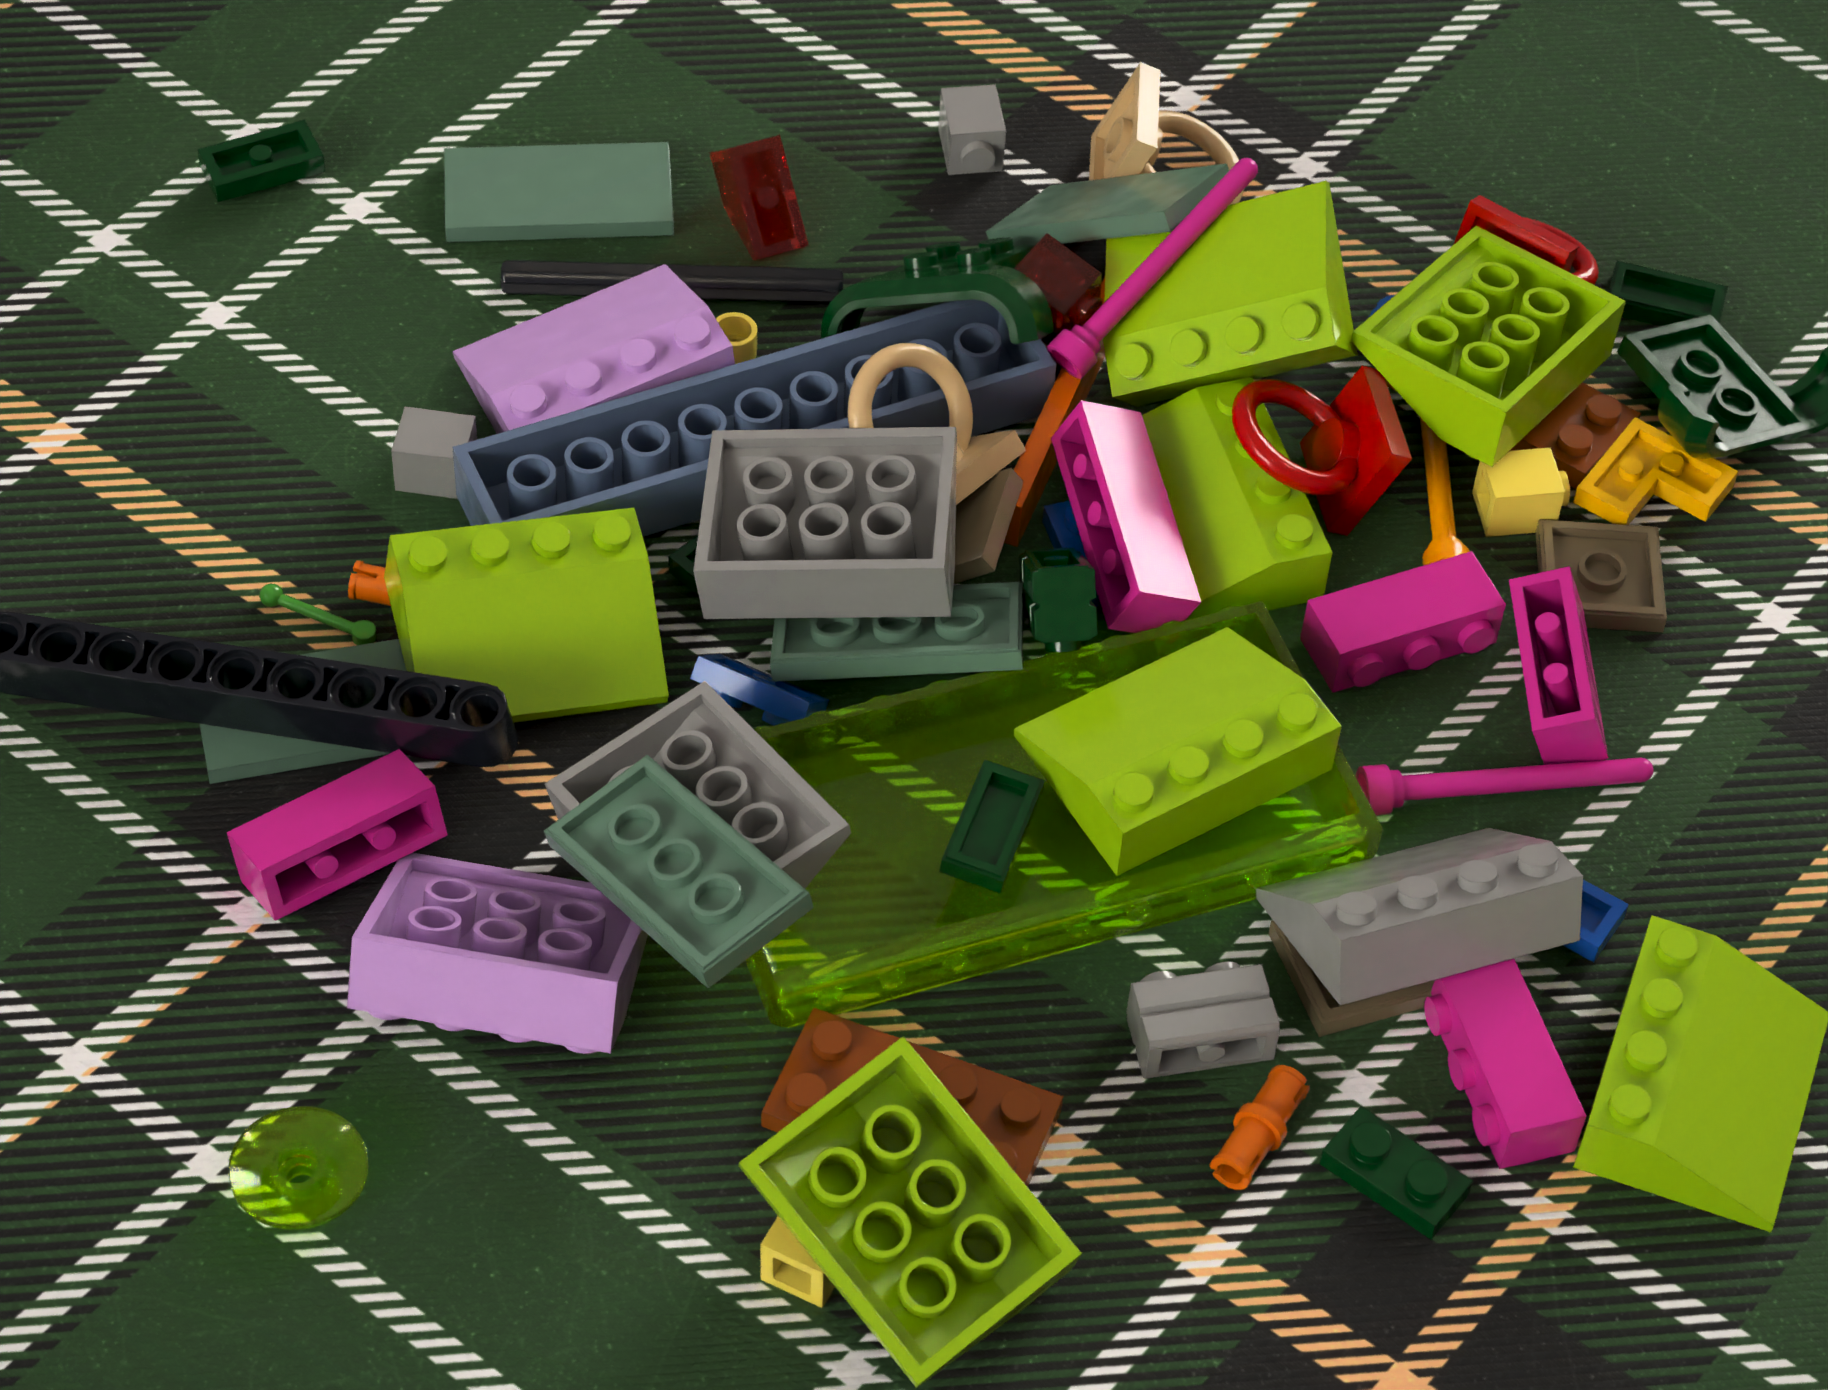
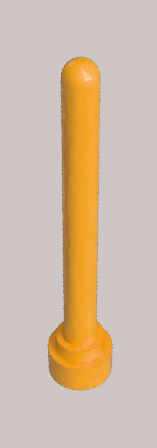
[1420,418,1470,565]

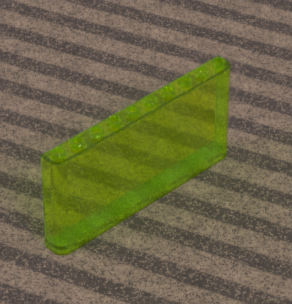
[745,601,1383,1027]

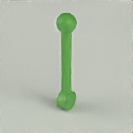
[259,583,377,645]

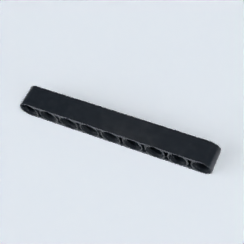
[0,612,518,767]

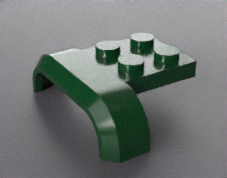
[821,237,1054,344]
[1617,314,1828,459]

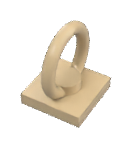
[1089,62,1244,205]
[848,343,1026,505]

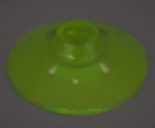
[228,1106,369,1230]

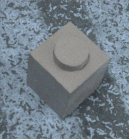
[938,84,1006,175]
[391,407,477,499]

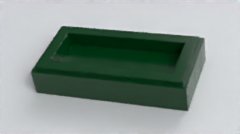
[1609,260,1728,326]
[939,759,1045,894]

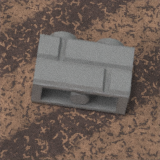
[1126,961,1280,1079]

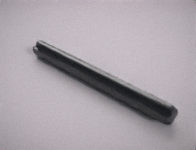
[501,260,844,303]

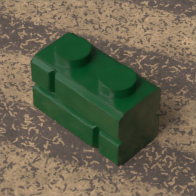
[1019,547,1098,652]

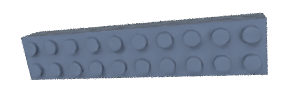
[452,300,1056,537]

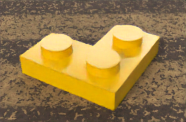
[1573,417,1739,525]

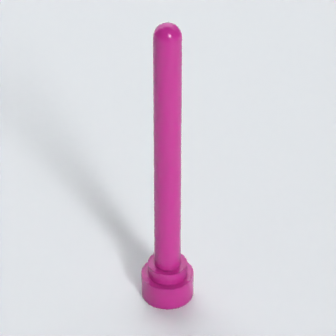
[1047,158,1258,379]
[1355,757,1653,817]

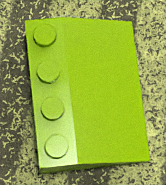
[1103,181,1358,407]
[1351,226,1626,467]
[1142,377,1333,629]
[384,507,669,727]
[1014,627,1342,876]
[1573,915,1828,1232]
[738,1036,1082,1388]

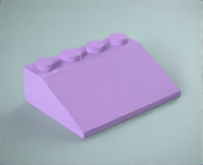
[453,264,735,434]
[347,853,648,1054]

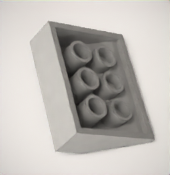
[693,427,957,619]
[545,681,852,984]
[1256,828,1583,1006]

